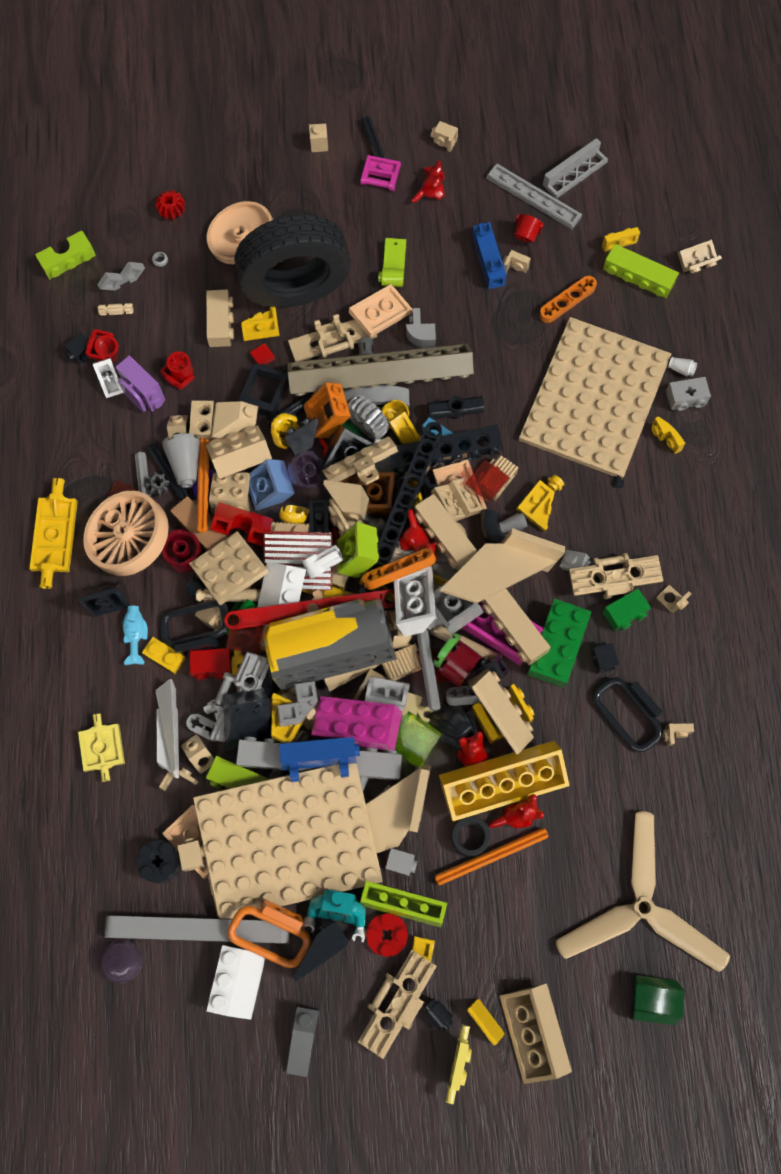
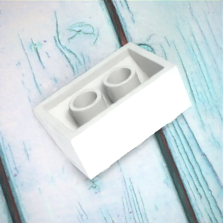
[257,561,306,607]
[394,566,436,637]
[207,945,265,1019]

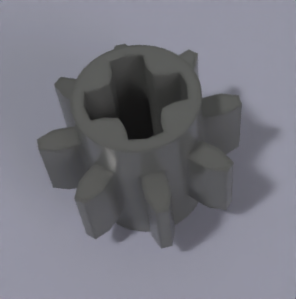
[145,472,169,497]

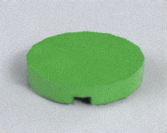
[433,633,462,668]

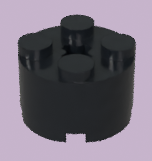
[137,840,182,884]

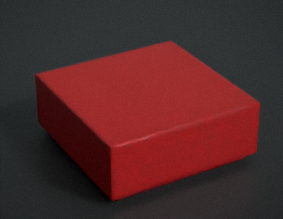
[250,343,275,365]

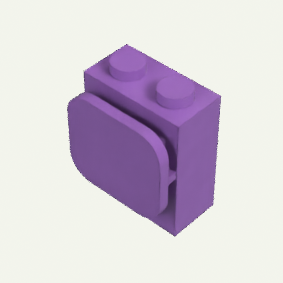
[116,355,165,413]

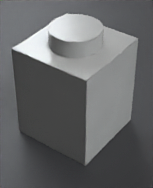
[385,848,418,877]

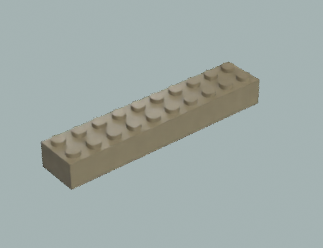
[288,343,474,396]

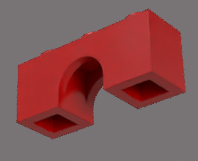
[210,502,273,547]

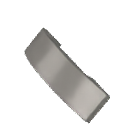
[343,385,409,407]

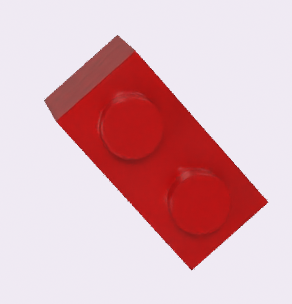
[190,648,232,681]

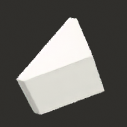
[93,358,124,398]

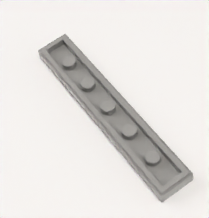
[486,163,582,230]

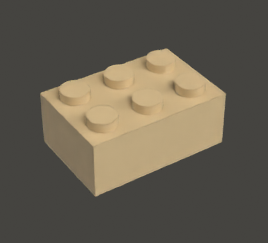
[206,425,272,479]

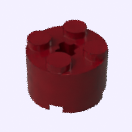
[161,529,203,573]
[437,640,482,688]

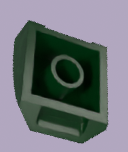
[630,975,685,1025]

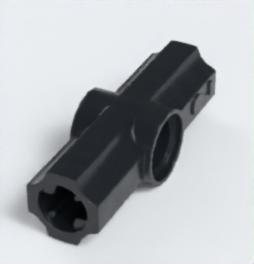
[428,396,484,419]

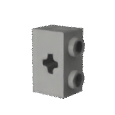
[666,377,711,411]

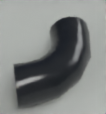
[479,509,507,544]

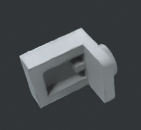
[560,550,593,571]

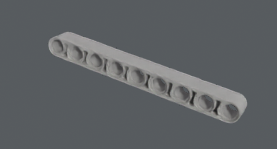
[104,916,290,943]

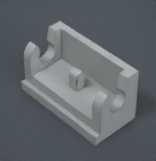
[365,676,410,711]

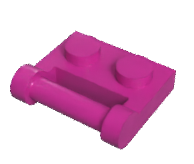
[361,155,401,191]

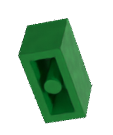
[602,589,651,631]

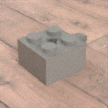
[428,583,484,635]

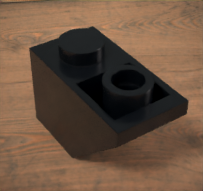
[282,417,318,457]

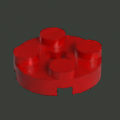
[366,913,408,957]

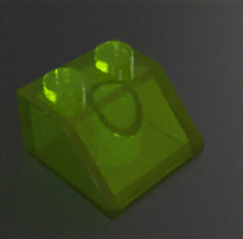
[395,711,442,767]

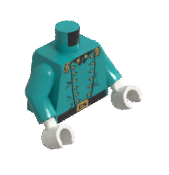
[302,889,367,942]

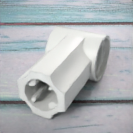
[302,545,344,579]

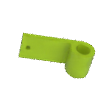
[378,238,406,287]

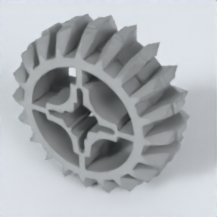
[347,394,389,440]

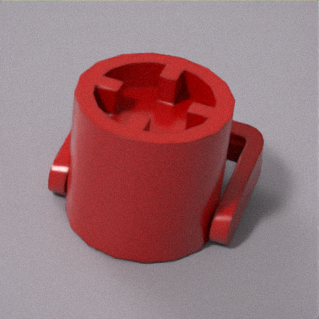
[513,213,544,243]
[86,329,118,363]
[161,351,195,390]

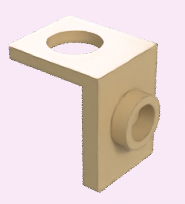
[167,415,188,440]
[656,585,691,613]
[181,734,215,774]
[159,767,198,791]

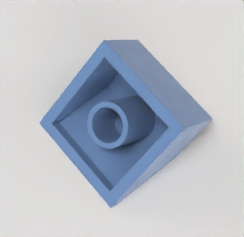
[249,459,295,510]

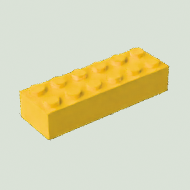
[439,740,570,821]

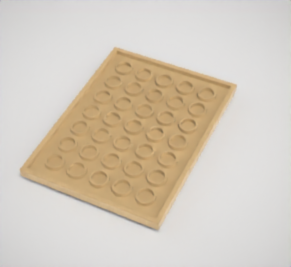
[519,317,671,479]
[193,763,383,919]

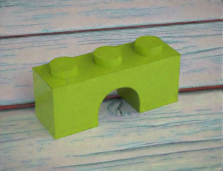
[35,231,96,280]

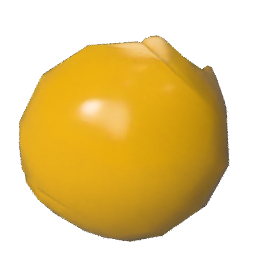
[381,399,409,429]
[279,505,309,525]

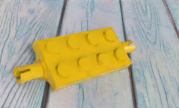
[30,478,78,589]

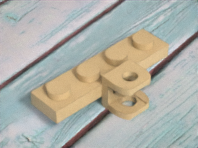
[322,436,398,485]

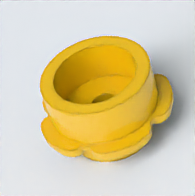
[547,474,564,491]

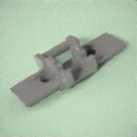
[210,652,270,742]

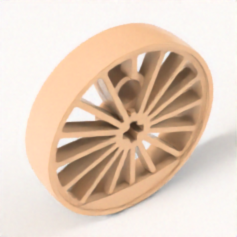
[83,491,169,576]

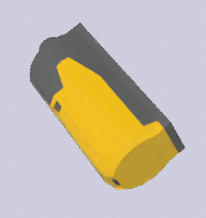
[264,598,397,690]

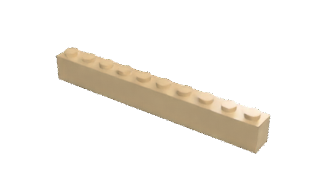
[414,494,551,665]

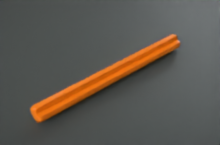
[196,438,209,533]
[434,828,548,885]

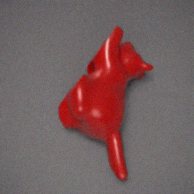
[411,160,445,203]
[399,509,438,560]
[457,732,488,767]
[488,794,544,829]

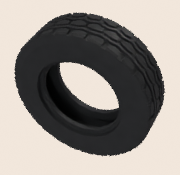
[234,214,351,308]

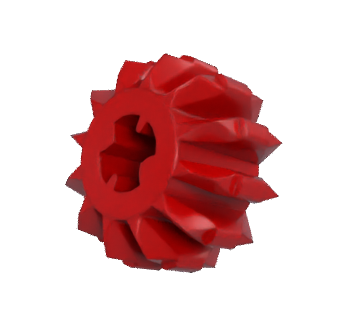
[155,190,185,220]

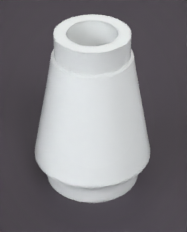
[668,357,697,377]

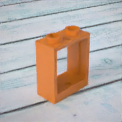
[303,383,351,438]

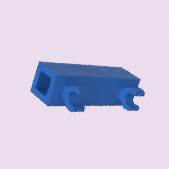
[472,222,507,289]
[279,737,360,782]

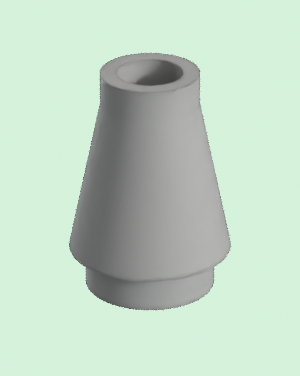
[499,513,528,533]

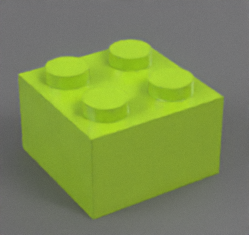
[337,522,379,578]

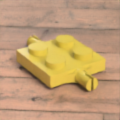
[78,714,125,782]
[445,1024,472,1104]

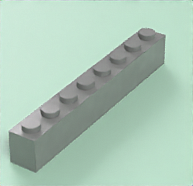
[236,737,402,781]

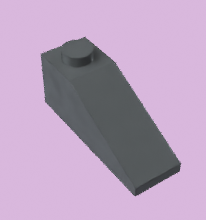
[286,1006,320,1077]

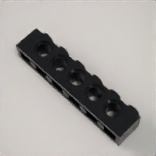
[390,424,503,475]

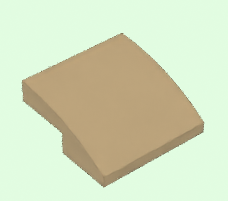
[431,478,483,522]

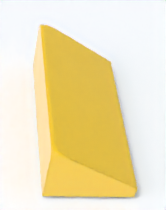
[467,999,504,1045]

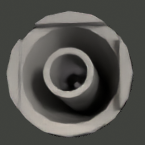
[162,433,200,488]

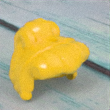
[271,413,300,449]

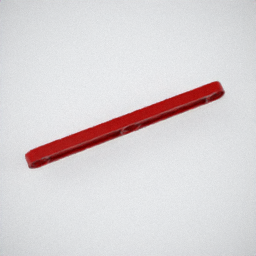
[224,589,395,629]

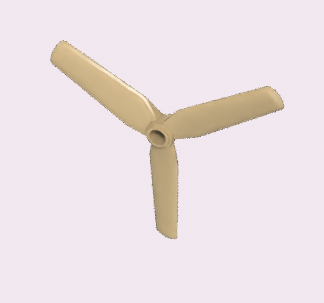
[556,811,730,972]

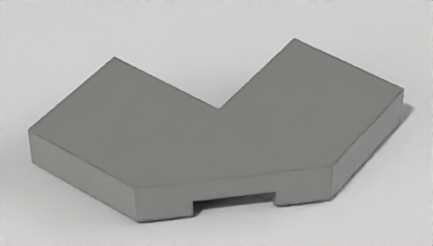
[97,262,145,291]
[277,681,318,727]

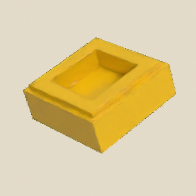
[412,936,435,962]

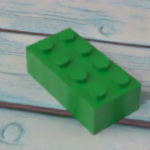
[527,599,591,688]

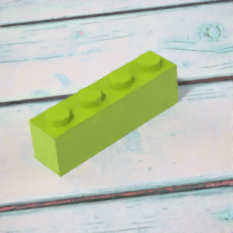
[603,244,679,299]
[206,756,268,790]
[361,881,447,928]

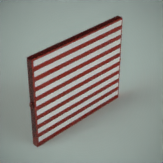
[263,531,333,590]

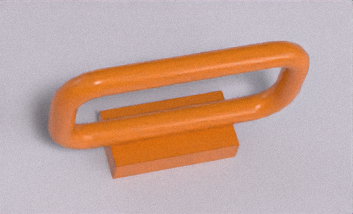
[228,899,311,968]

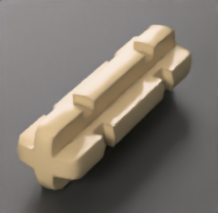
[98,303,134,315]

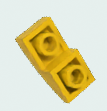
[651,417,685,454]

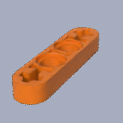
[539,276,597,323]
[362,548,436,590]

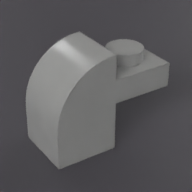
[406,308,436,348]

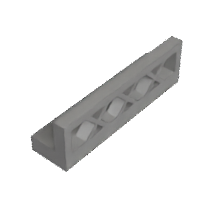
[543,138,608,199]

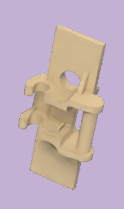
[288,314,377,362]
[569,553,663,599]
[358,950,437,1059]

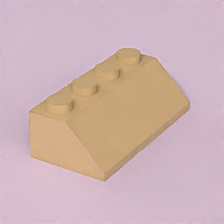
[468,669,534,754]
[500,983,572,1084]

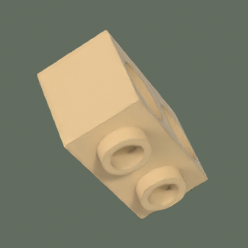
[189,401,215,442]

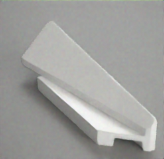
[156,679,179,778]

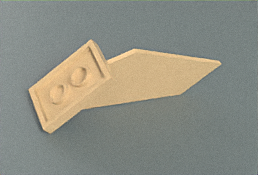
[440,528,565,603]
[366,764,431,853]

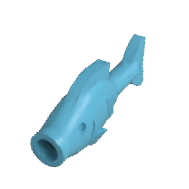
[123,606,148,665]

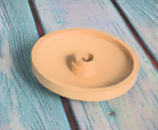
[207,201,273,264]

